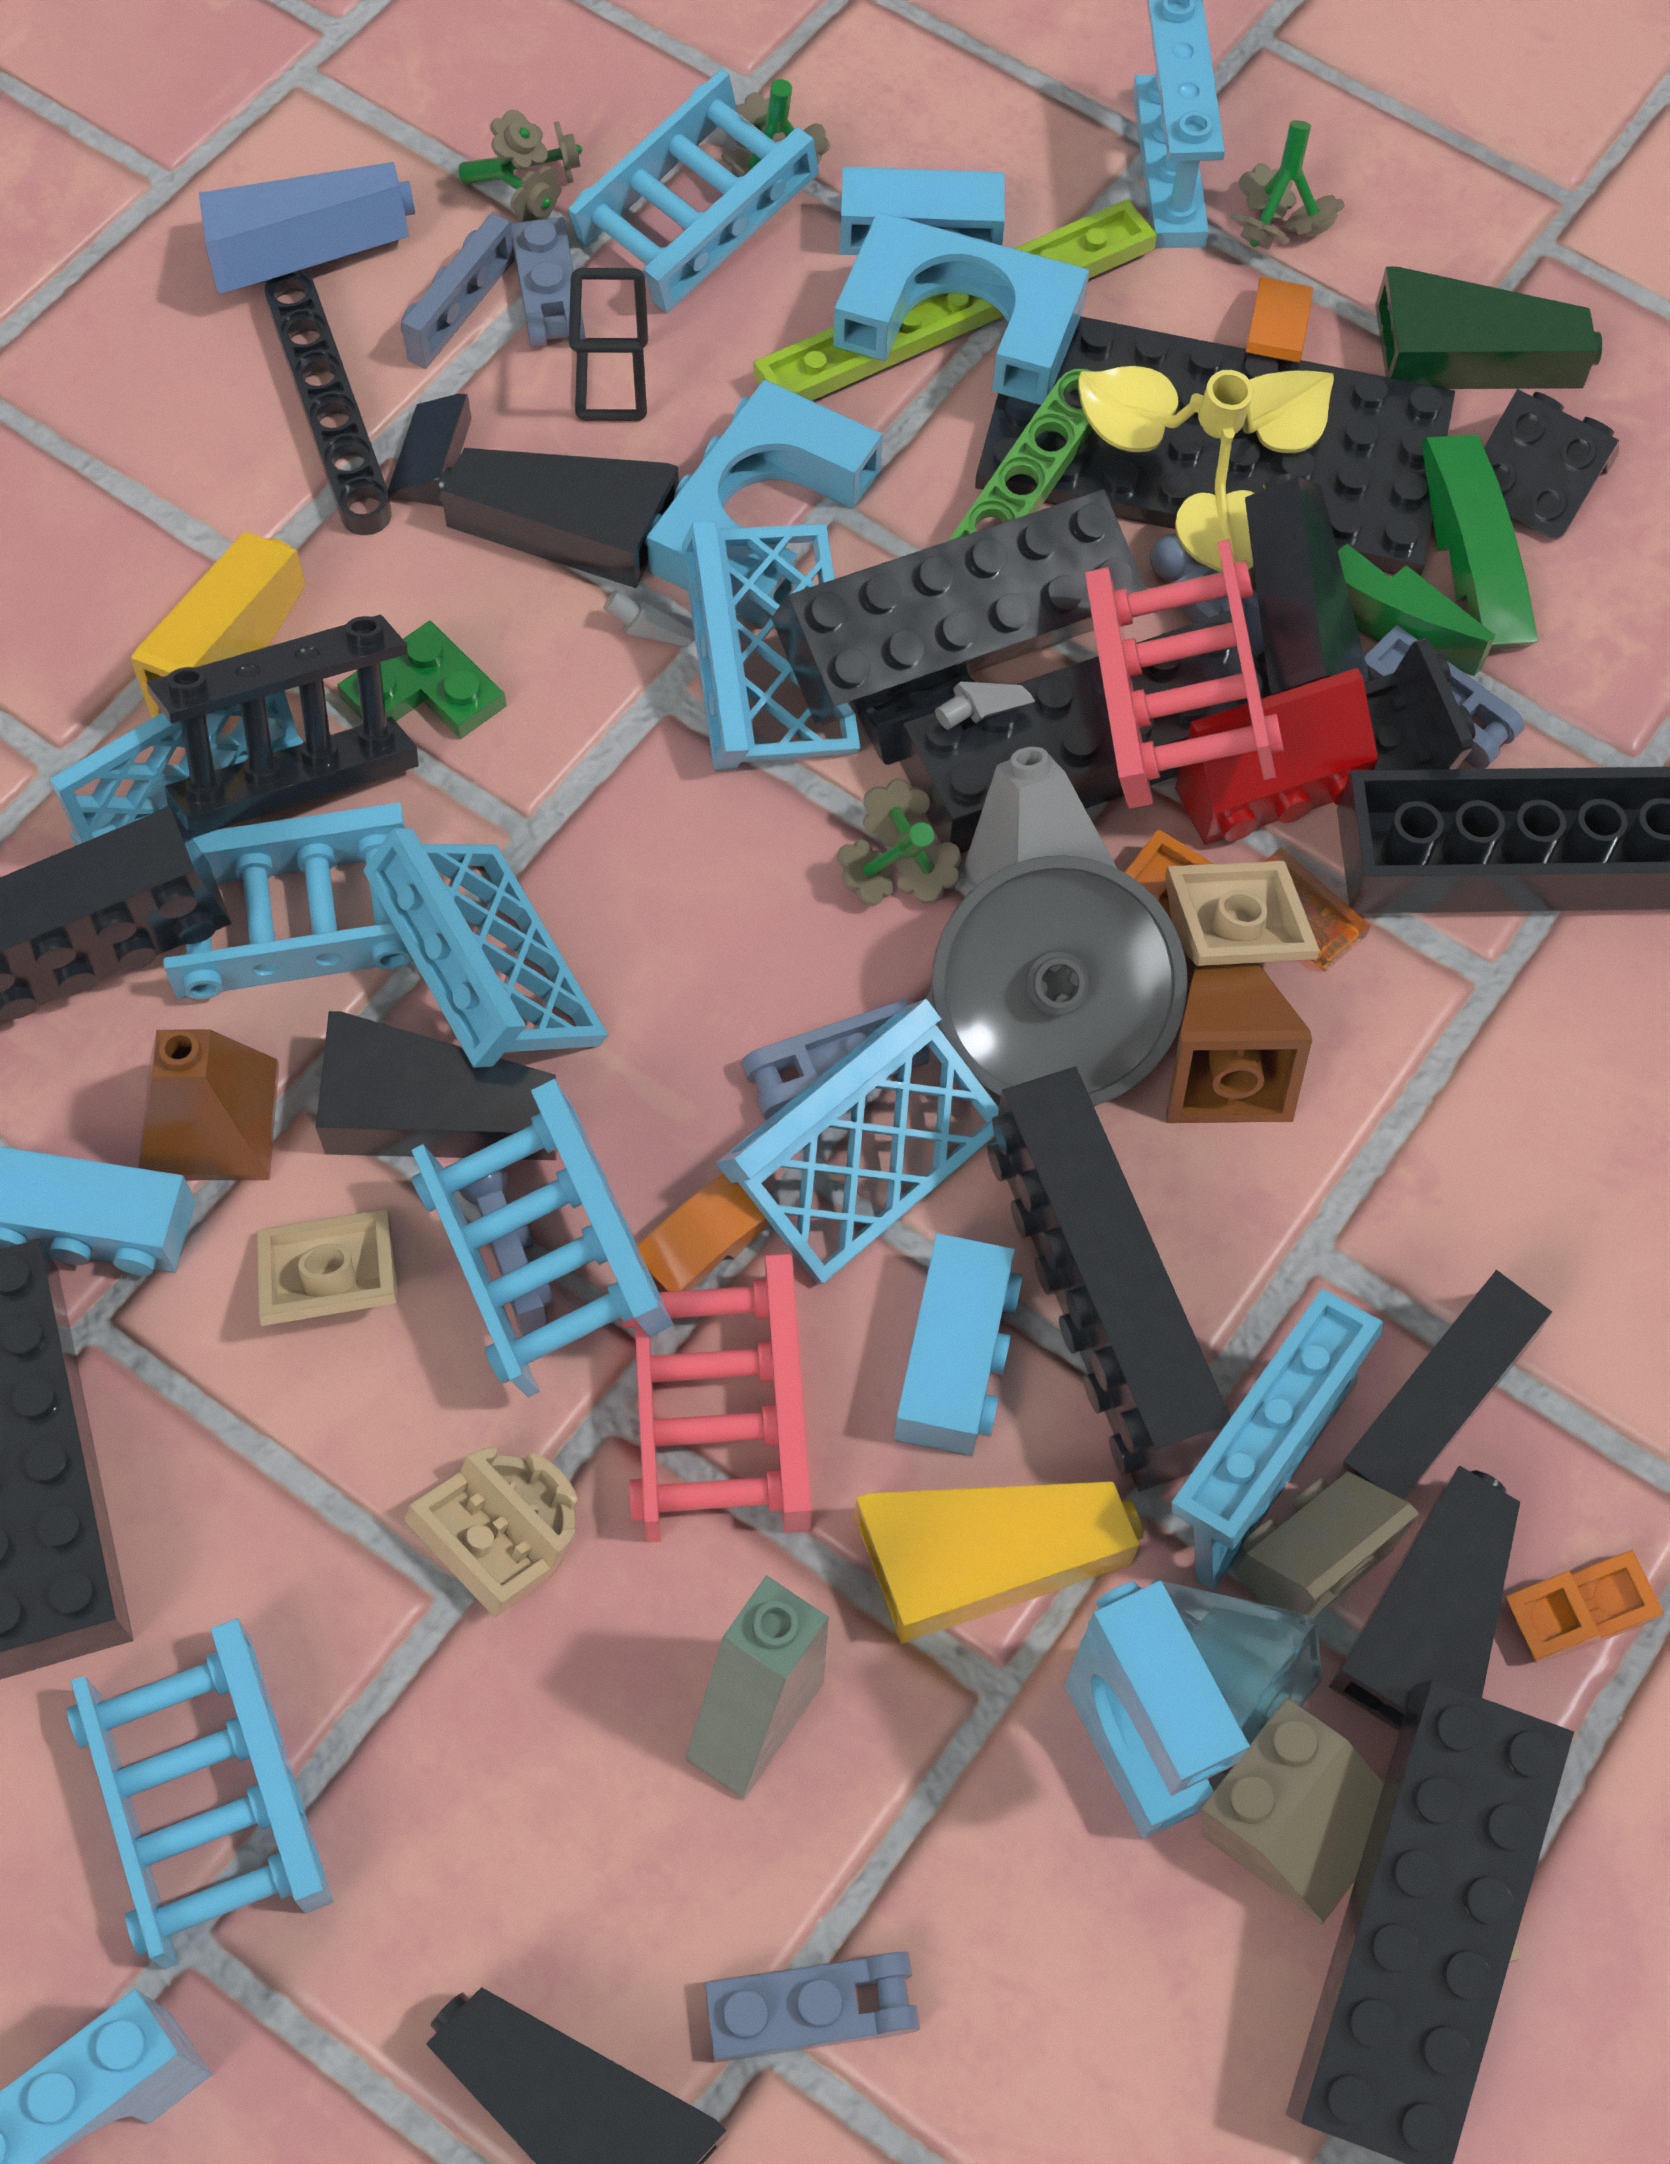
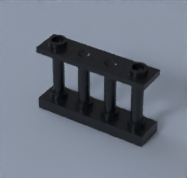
[146,614,419,837]

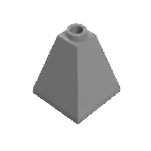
[963,747,1117,888]

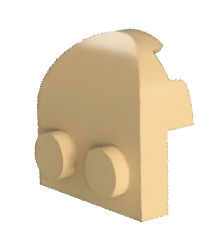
[403,1447,577,1618]

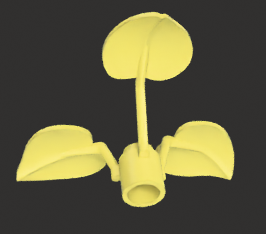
[1078,366,1334,572]

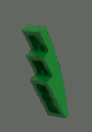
[1421,434,1538,650]
[1338,544,1496,676]

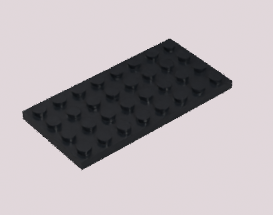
[975,316,1455,576]

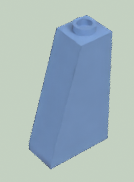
[199,162,415,294]

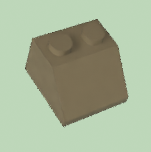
[1235,1471,1419,1637]
[1201,1697,1384,1925]

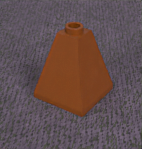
[1166,963,1312,1123]
[138,1029,279,1181]

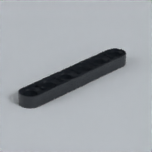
[265,270,392,535]

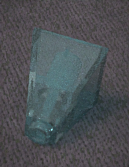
[1139,1579,1322,1776]

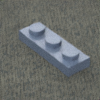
[401,213,515,369]

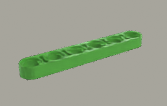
[948,369,1093,541]

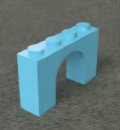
[833,211,1090,405]
[644,379,883,628]
[1064,1580,1250,1840]
[0,1989,213,2164]

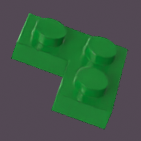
[337,620,507,739]

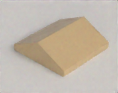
[1165,861,1320,966]
[257,1209,398,1326]

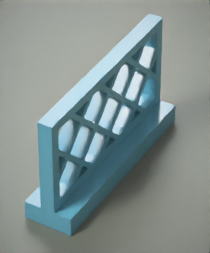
[682,521,861,770]
[50,691,303,846]
[363,828,608,1068]
[716,999,999,1284]
[1171,1288,1383,1591]

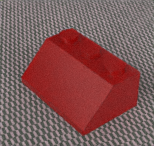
[1175,668,1378,845]

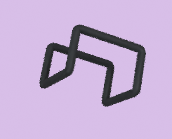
[568,268,649,421]

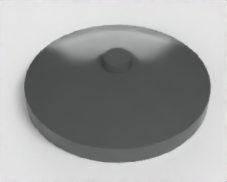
[931,855,1187,1106]

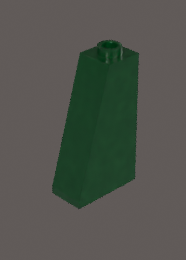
[1375,266,1602,389]

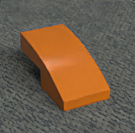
[1245,277,1313,363]
[638,1174,770,1292]
[1505,1549,1664,1663]

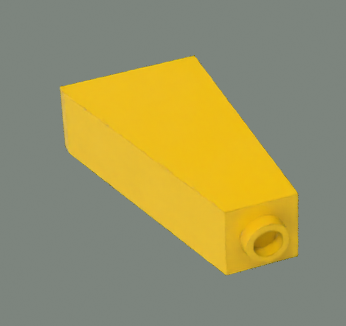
[130,531,306,718]
[854,1482,1143,1644]

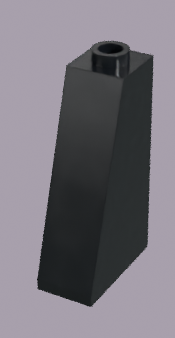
[438,448,679,588]
[1245,473,1370,695]
[316,1011,570,1160]
[1343,1269,1552,1500]
[1328,1465,1520,1731]
[426,1987,728,2164]

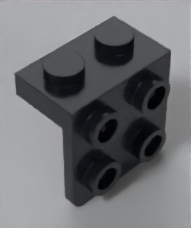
[1484,389,1619,540]
[1364,638,1476,770]

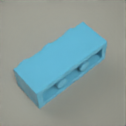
[840,167,1005,255]
[0,1147,196,1276]
[894,1233,1023,1457]

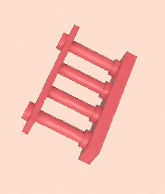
[1085,539,1284,809]
[622,1254,812,1543]

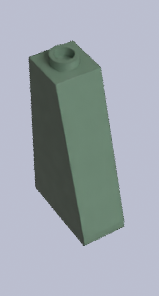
[686,1575,829,1800]

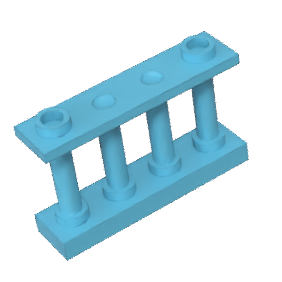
[1132,0,1225,248]
[568,69,819,313]
[163,802,414,999]
[411,1079,674,1397]
[67,1618,334,1970]

